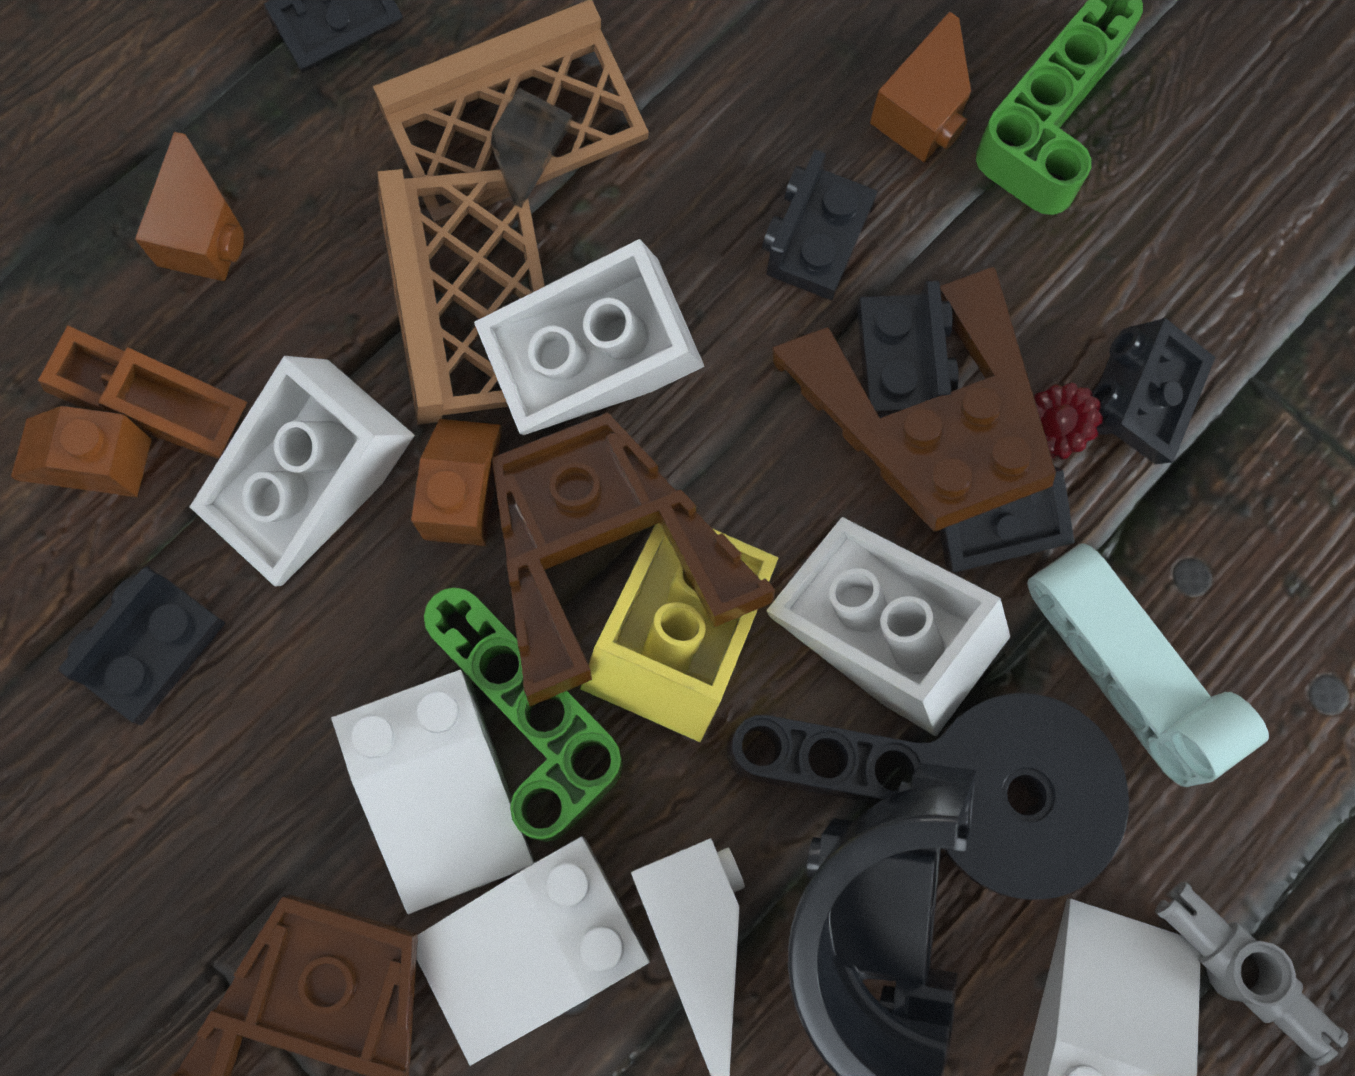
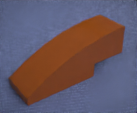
[38,325,247,459]

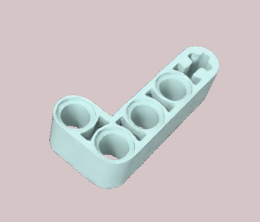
[1027,543,1269,787]

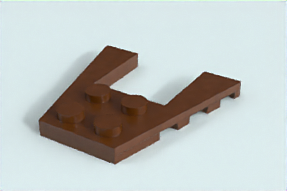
[772,267,1056,532]
[492,413,775,706]
[171,894,418,1076]

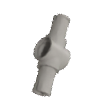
[1155,881,1349,1066]

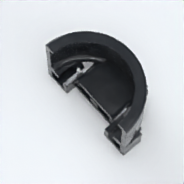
[788,763,976,1076]

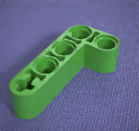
[976,0,1143,215]
[424,588,623,842]

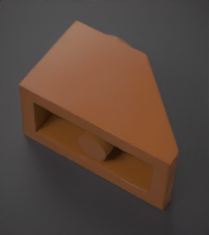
[870,12,971,163]
[135,132,244,282]
[11,406,152,497]
[411,419,502,546]

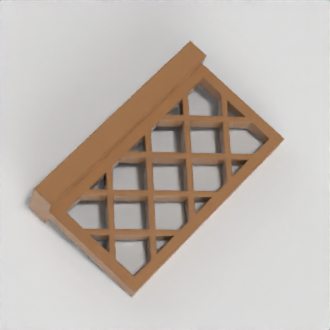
[373,0,649,226]
[377,168,545,425]

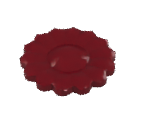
[1034,382,1103,460]

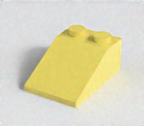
[580,523,778,742]

